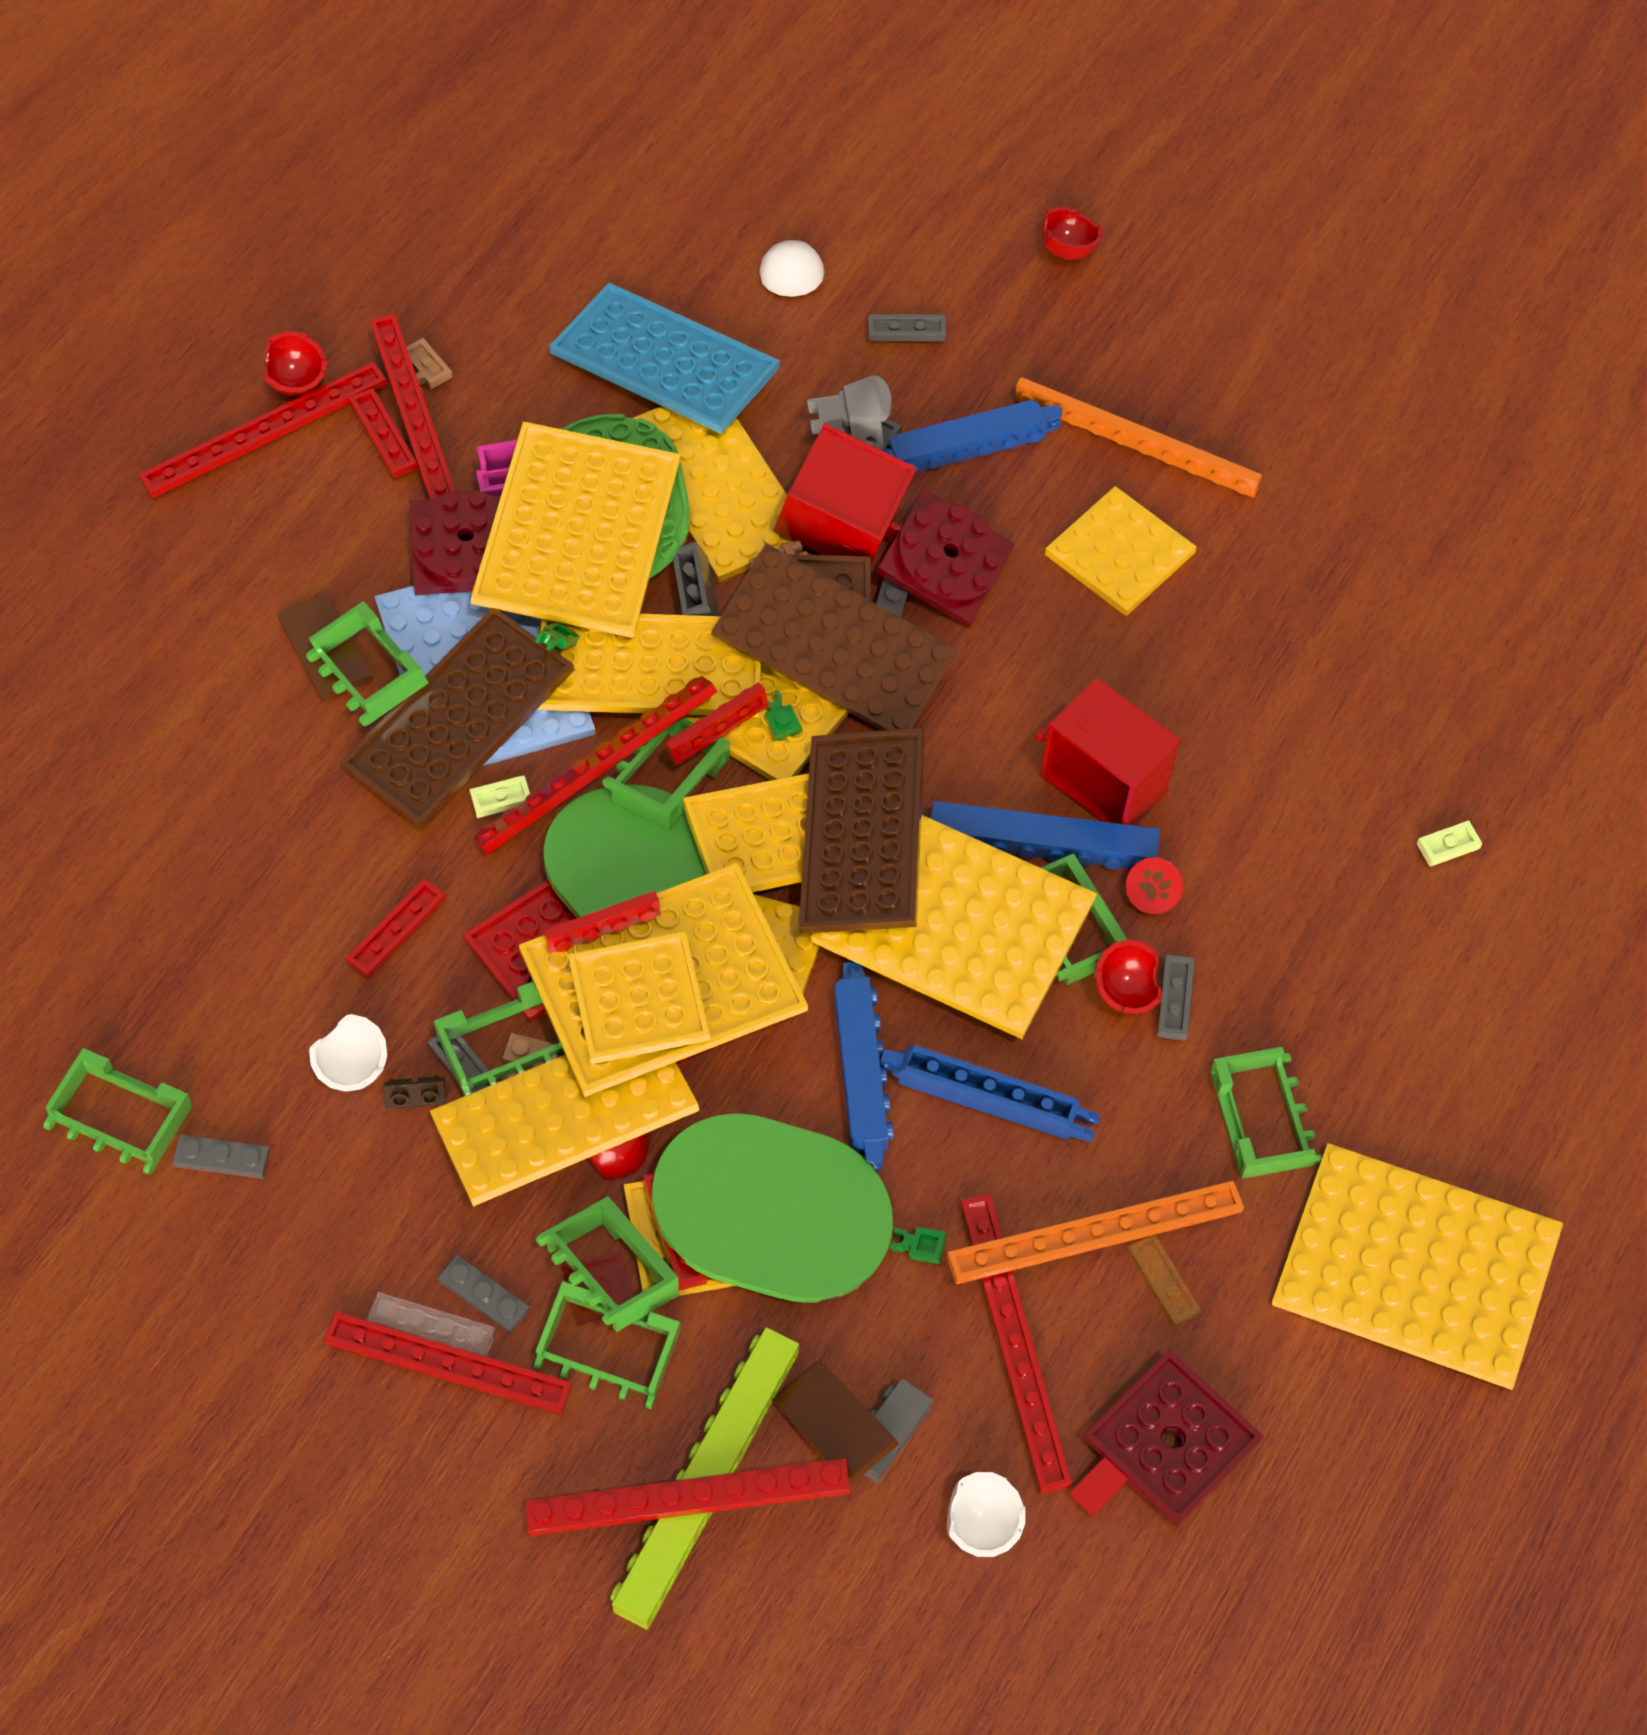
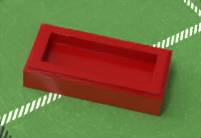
[1069,1457,1128,1518]

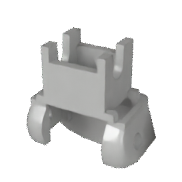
[807,375,892,450]

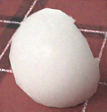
[759,240,825,297]
[309,1014,387,1092]
[947,1472,1025,1557]

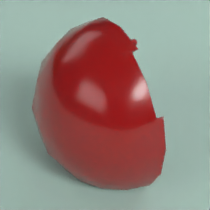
[1042,207,1103,260]
[264,331,327,396]
[1094,939,1162,1014]
[588,1132,650,1181]

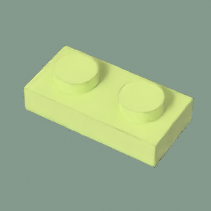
[469,775,530,818]
[1417,820,1482,867]

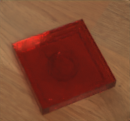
[561,1250,634,1326]

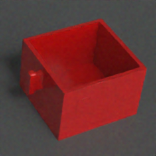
[773,423,917,565]
[1035,677,1182,826]

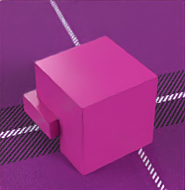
[476,440,518,495]

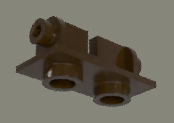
[383,1075,446,1109]

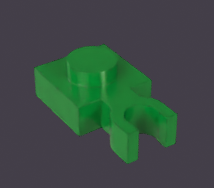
[535,622,580,651]
[765,691,801,741]
[890,1227,947,1265]

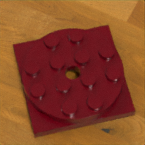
[876,488,1015,628]
[409,491,501,595]
[1083,1349,1264,1527]

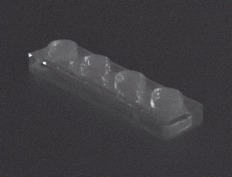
[367,1292,496,1357]

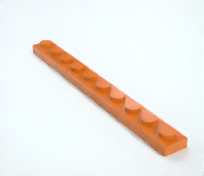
[1015,377,1262,498]
[946,1181,1244,1285]

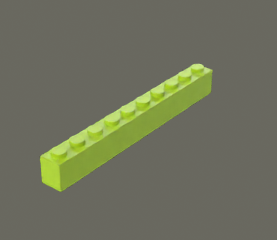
[610,1327,799,1630]

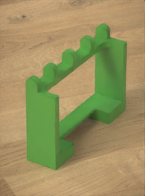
[306,601,428,726]
[602,718,731,832]
[1041,853,1127,985]
[434,982,564,1097]
[1210,1047,1322,1179]
[43,1048,193,1175]
[536,1196,679,1332]
[534,1281,682,1410]

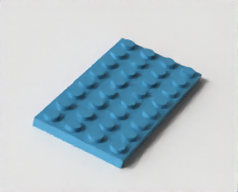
[549,283,780,434]

